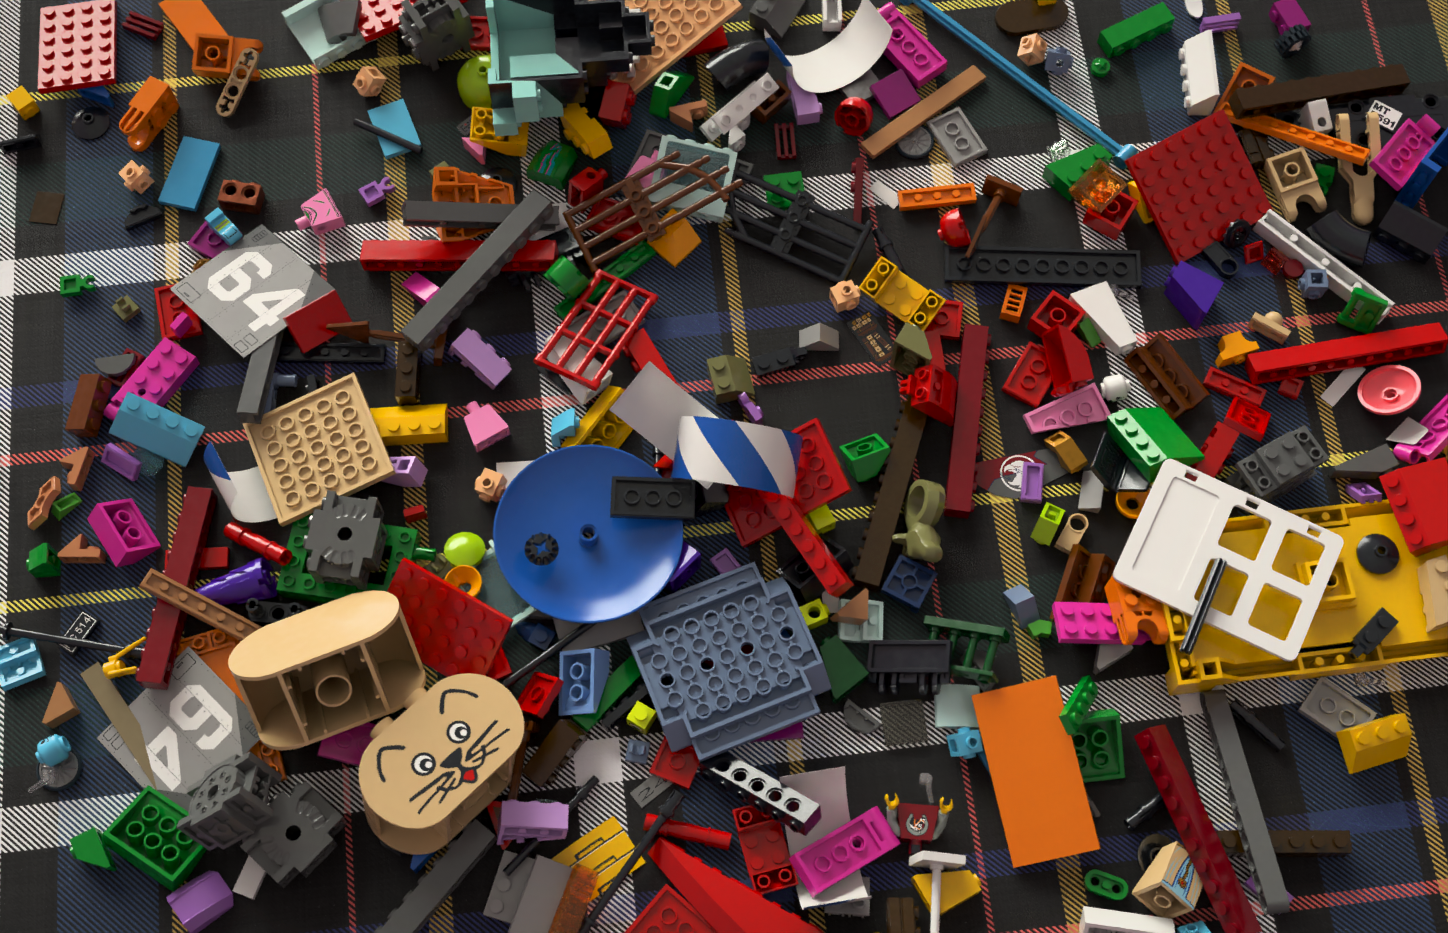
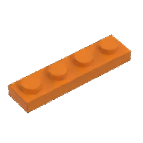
[897,183,977,211]

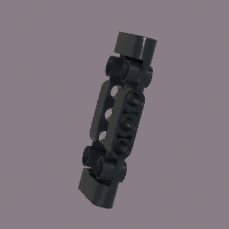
[1327,93,1448,149]

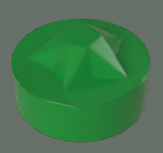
[1090,58,1110,77]

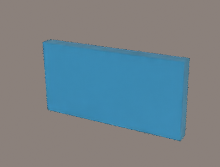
[158,136,221,212]

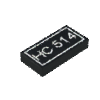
[56,610,101,657]

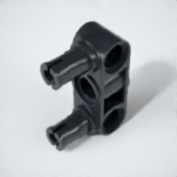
[246,598,311,627]

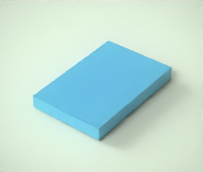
[368,99,422,160]

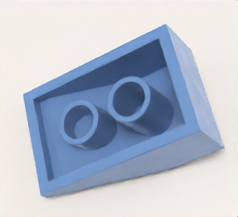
[559,648,610,716]

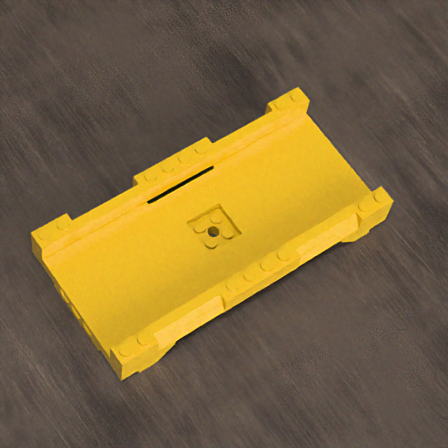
[1161,499,1448,696]

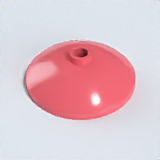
[1357,365,1421,415]

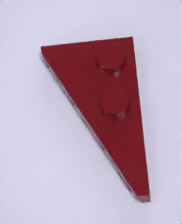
[850,157,864,224]

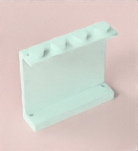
[282,0,376,70]

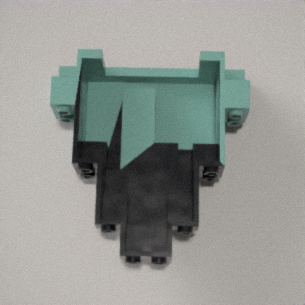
[485,0,655,137]

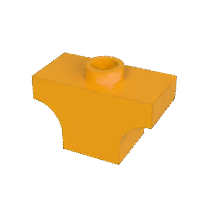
[1215,331,1259,368]

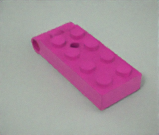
[878,2,948,89]
[104,337,200,421]
[789,806,901,898]

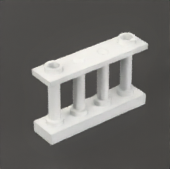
[699,73,779,142]

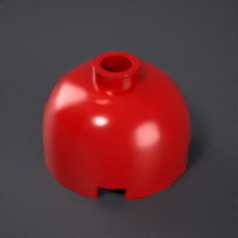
[834,97,873,136]
[937,208,971,247]

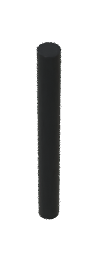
[353,118,423,154]

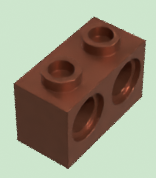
[217,180,265,215]

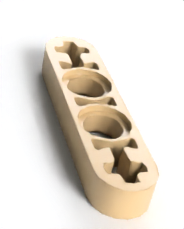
[216,48,259,117]

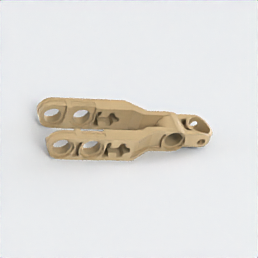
[1335,112,1381,226]

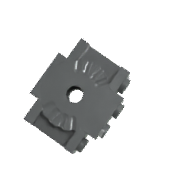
[398,0,475,71]
[1224,425,1329,514]
[303,490,388,590]
[177,752,282,851]
[240,781,347,888]

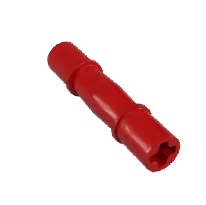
[224,522,292,566]
[643,813,732,850]

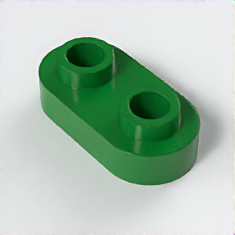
[1083,869,1128,901]

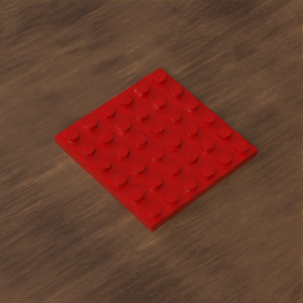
[1124,109,1273,265]

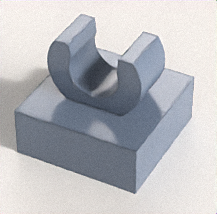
[625,739,651,765]

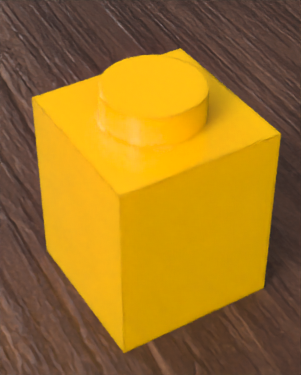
[6,85,40,121]

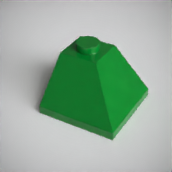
[839,433,891,482]

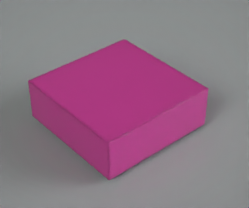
[170,312,193,338]

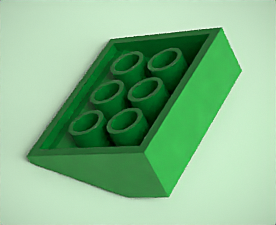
[1107,407,1205,483]
[1072,708,1125,783]
[103,785,207,892]

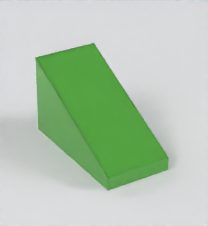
[1076,318,1101,349]
[51,492,82,520]

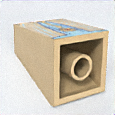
[1132,841,1203,919]

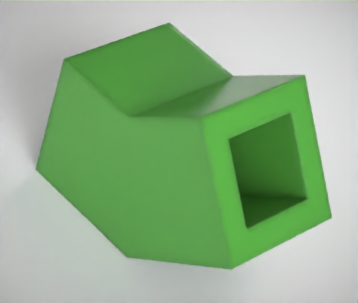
[1026,620,1052,640]

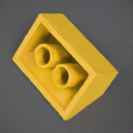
[1336,713,1412,774]

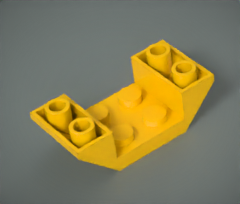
[858,256,946,331]

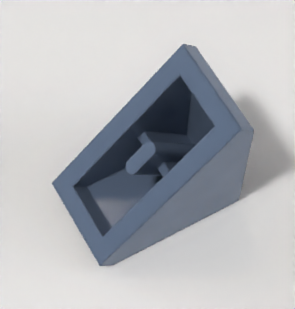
[1002,584,1040,630]

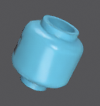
[35,734,71,767]

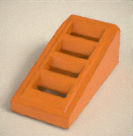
[999,284,1028,323]

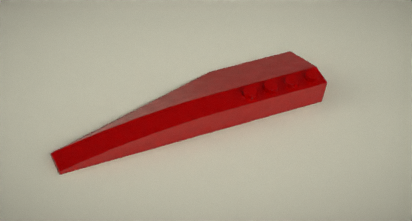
[648,837,824,933]

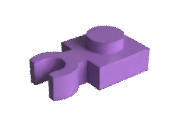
[358,177,396,207]
[738,392,764,425]

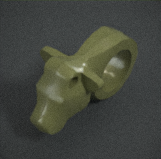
[892,479,946,563]

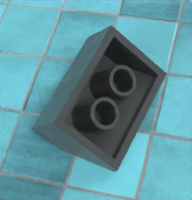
[749,0,806,40]

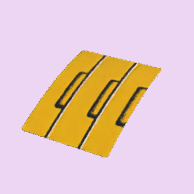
[551,816,645,907]

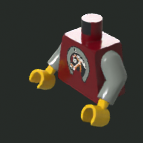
[885,793,953,855]

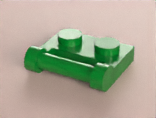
[1336,287,1388,334]

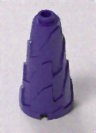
[195,557,278,606]

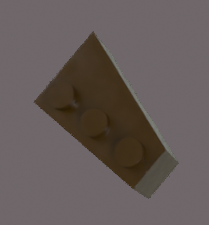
[521,719,591,788]

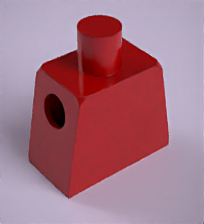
[568,167,608,214]

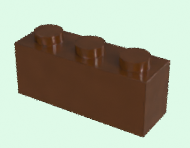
[65,374,112,437]

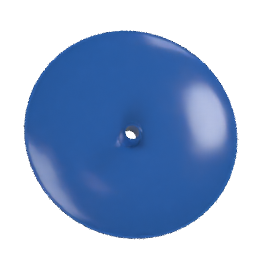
[493,445,683,624]

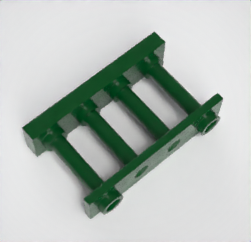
[923,615,1010,684]

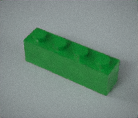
[1097,2,1175,58]

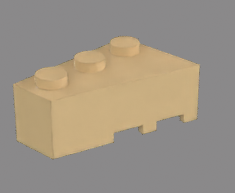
[1417,555,1448,633]

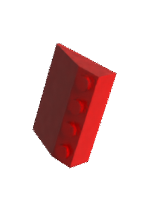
[1379,457,1448,557]

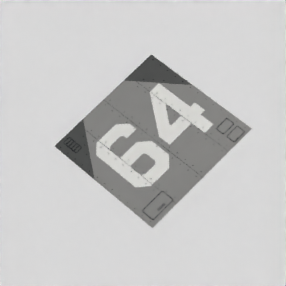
[170,224,335,358]
[97,646,260,811]

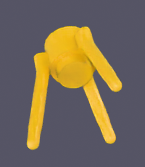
[103,637,146,679]

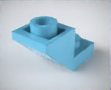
[551,408,580,447]

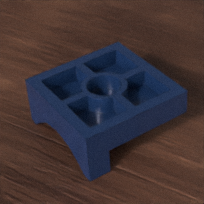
[881,554,938,614]

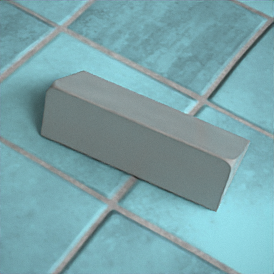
[1078,471,1104,513]

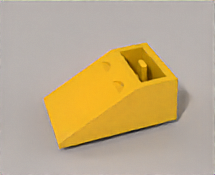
[469,106,529,157]

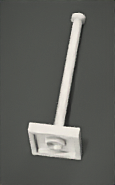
[909,850,966,933]

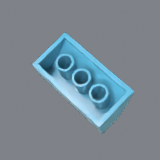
[109,392,205,468]

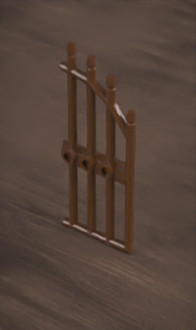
[562,150,744,274]

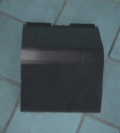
[1090,432,1150,492]

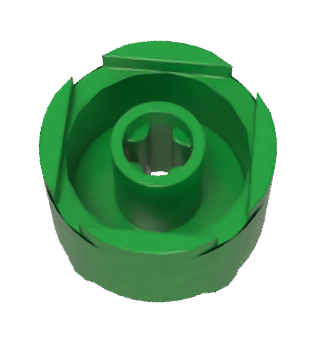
[544,255,591,302]

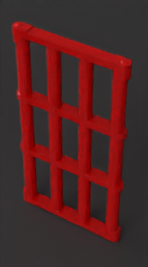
[533,269,659,391]

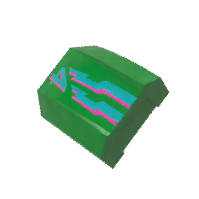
[526,140,578,190]

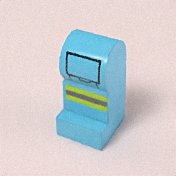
[205,207,243,246]

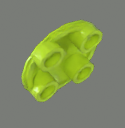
[444,532,485,567]

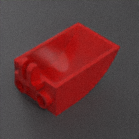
[1041,324,1094,397]
[899,364,958,427]

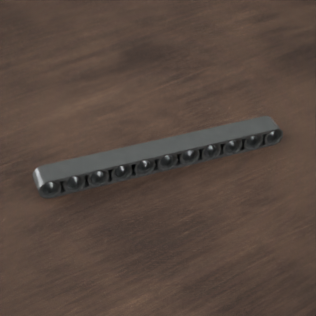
[1200,689,1290,915]

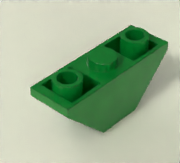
[649,71,695,119]

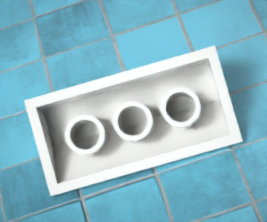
[1178,30,1219,115]
[1079,906,1175,933]

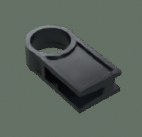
[1201,240,1239,279]

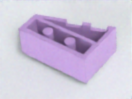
[448,328,512,390]
[497,799,569,845]

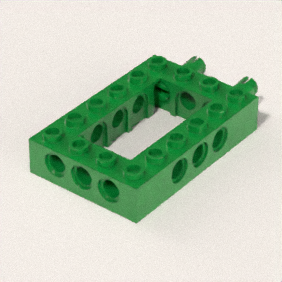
[276,514,437,604]

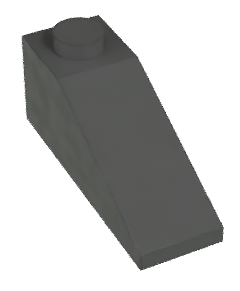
[1328,443,1399,479]

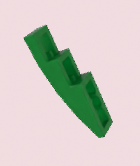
[572,655,642,732]

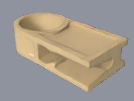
[1054,513,1088,555]

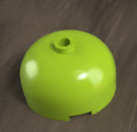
[457,55,492,109]

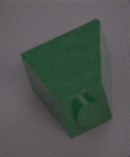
[819,635,869,704]

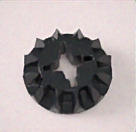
[1222,219,1250,248]
[525,532,559,566]

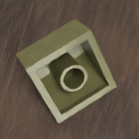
[707,355,755,405]

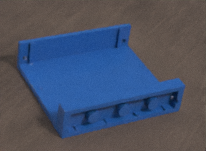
[1394,128,1448,209]

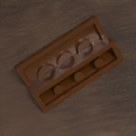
[1123,333,1210,421]
[1049,544,1116,623]

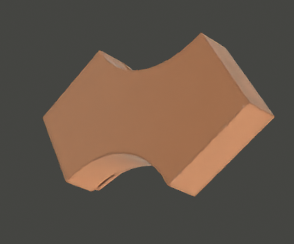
[27,476,61,530]

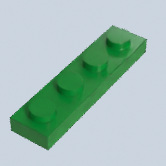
[1059,675,1098,735]

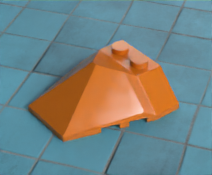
[432,167,515,242]

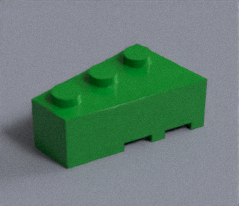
[1042,143,1113,202]

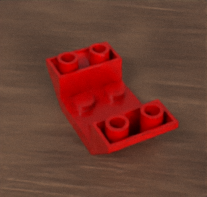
[732,805,799,895]

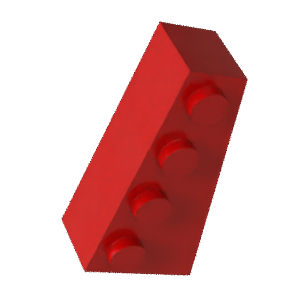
[1185,421,1240,482]

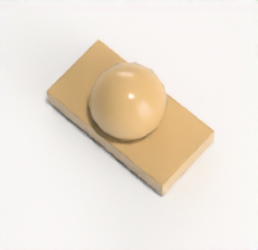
[1247,311,1291,345]

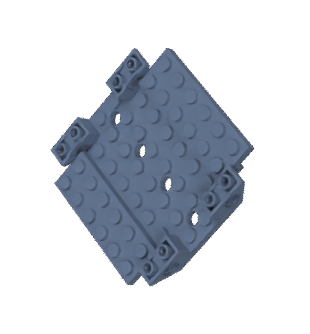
[626,562,832,762]

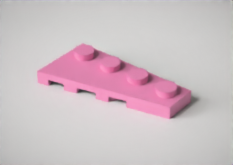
[1022,382,1111,434]

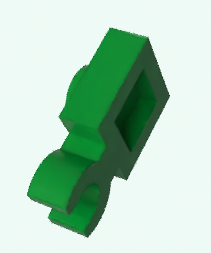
[1314,163,1335,197]
[60,274,96,297]

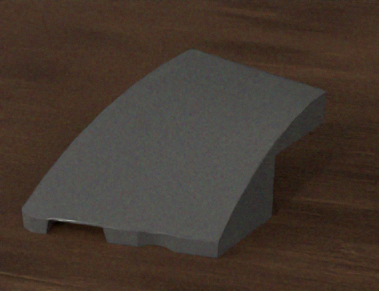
[318,0,362,44]

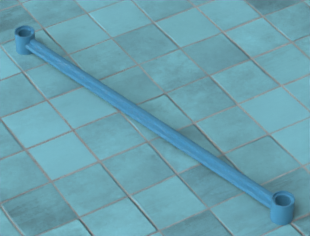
[899,0,1138,170]

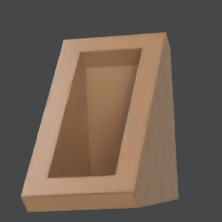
[830,588,868,625]
[42,682,80,728]

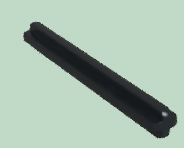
[1180,558,1227,655]

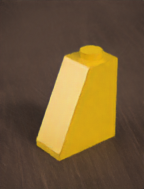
[911,870,982,915]

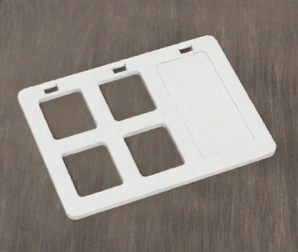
[1113,459,1344,662]

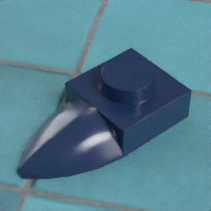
[515,622,557,652]

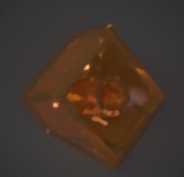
[1067,158,1127,213]

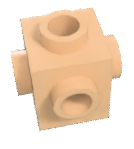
[1017,33,1048,66]
[353,66,387,97]
[118,160,154,194]
[829,280,861,313]
[474,468,507,502]

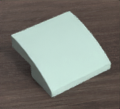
[838,599,883,643]
[934,684,980,729]

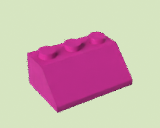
[87,498,161,567]

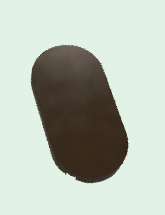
[995,0,1069,36]

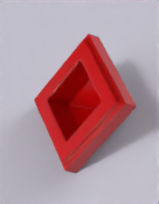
[1244,240,1264,264]

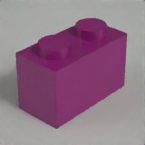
[1269,0,1311,35]

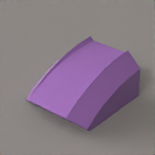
[166,871,234,933]

